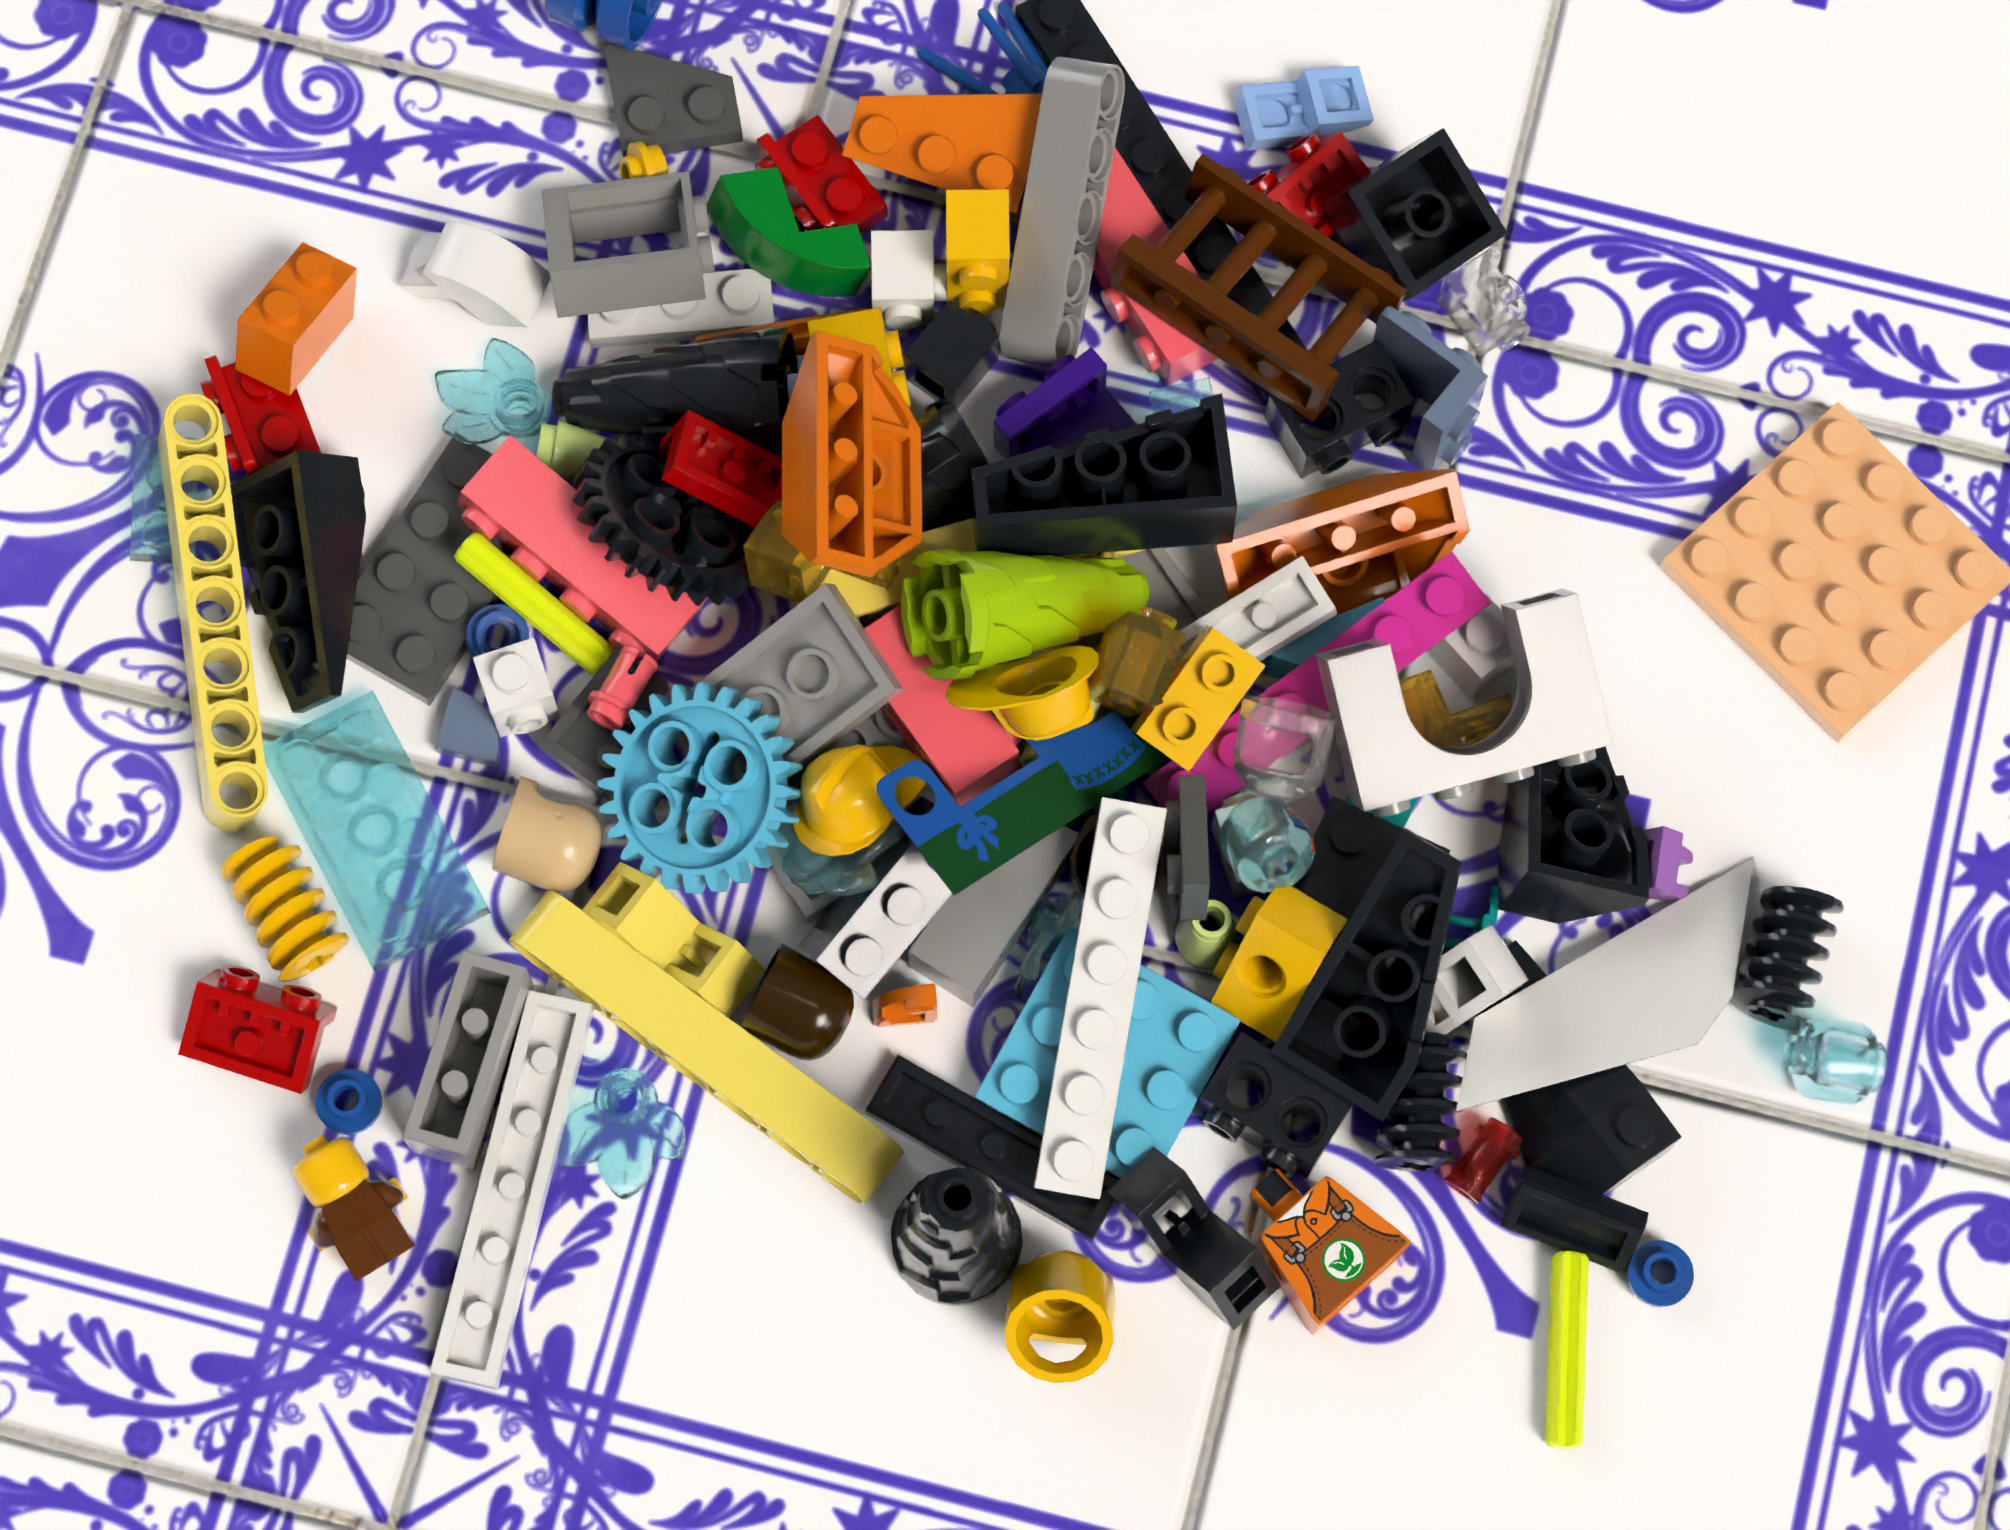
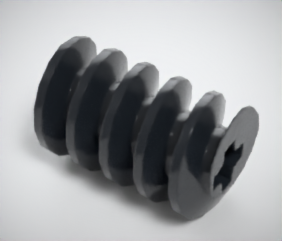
[1731,886,1844,1031]
[1373,1030,1467,1172]

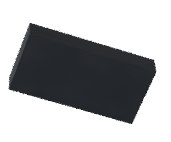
[1500,1165,1649,1274]

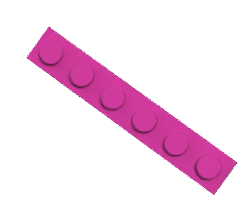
[1142,552,1491,815]

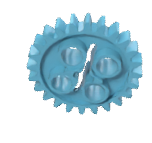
[598,682,803,894]

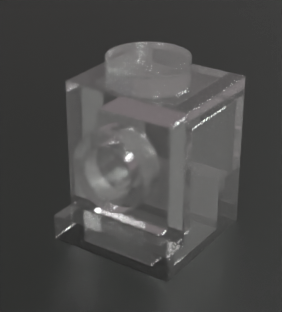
[1437,245,1531,357]

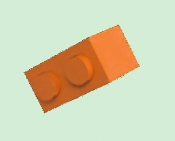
[235,242,357,396]

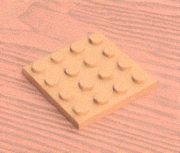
[1659,402,2010,743]

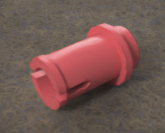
[587,646,659,731]

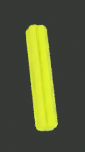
[454,532,615,675]
[1545,1251,1589,1449]

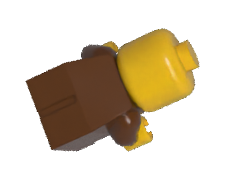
[293,1135,415,1282]

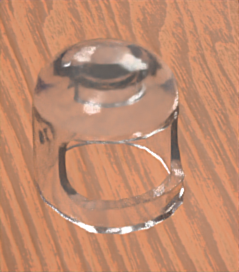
[1233,696,1337,802]

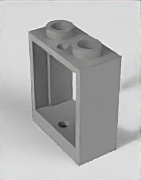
[542,171,715,318]

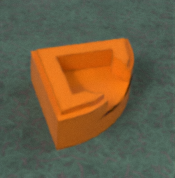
[871,983,937,1027]

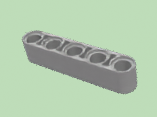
[999,57,1125,367]

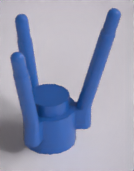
[917,2,1048,94]

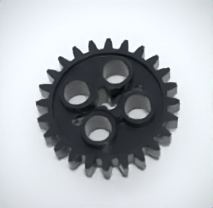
[572,434,769,606]

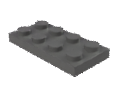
[347,433,514,706]

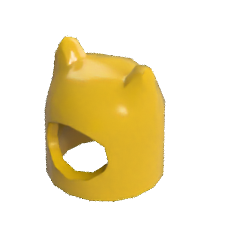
[1004,1250,1116,1383]

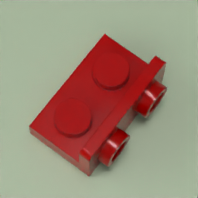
[754,115,888,234]
[1248,131,1370,267]
[200,355,321,475]
[659,410,782,536]
[178,965,337,1094]

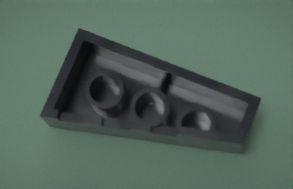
[971,393,1237,556]

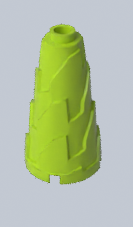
[901,548,1150,681]

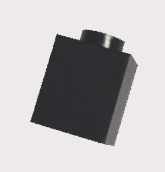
[904,300,1000,409]

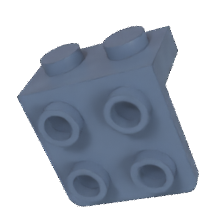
[1373,306,1488,471]

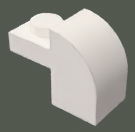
[399,220,550,328]
[1426,925,1528,1035]

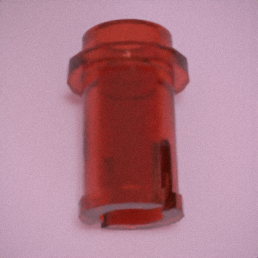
[1444,1117,1522,1204]

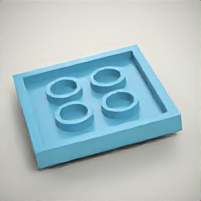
[974,925,1241,1179]

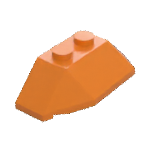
[782,330,923,577]
[1214,469,1470,618]

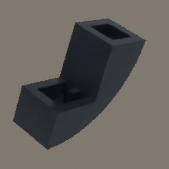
[1107,1147,1281,1330]

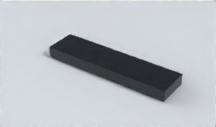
[865,1055,1119,1243]

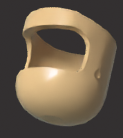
[492,776,602,892]

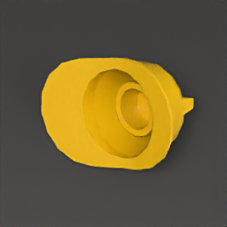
[945,646,1099,741]
[793,744,926,856]

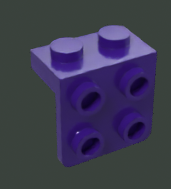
[993,347,1138,459]

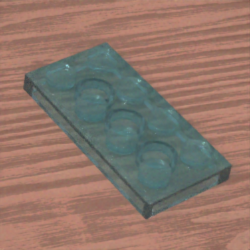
[263,690,491,973]

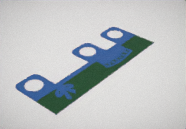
[876,635,1169,896]

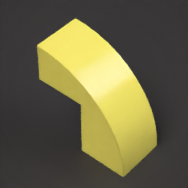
[582,862,766,1018]

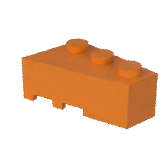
[842,94,1042,213]

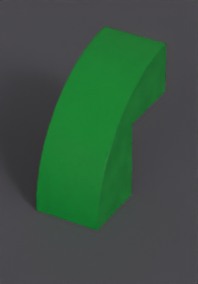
[706,167,871,297]

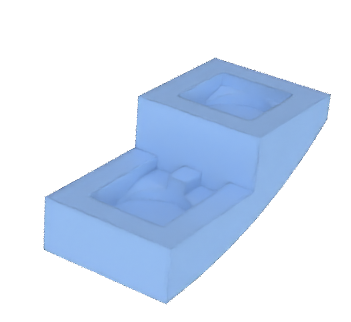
[1233,65,1374,151]

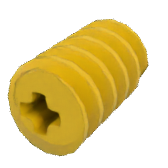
[220,836,350,982]

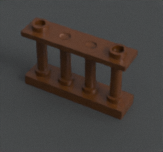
[1109,153,1407,422]

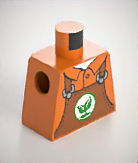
[1249,1168,1412,1336]

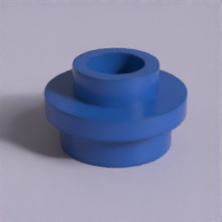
[465,604,529,657]
[315,1069,382,1135]
[1627,1241,1694,1308]

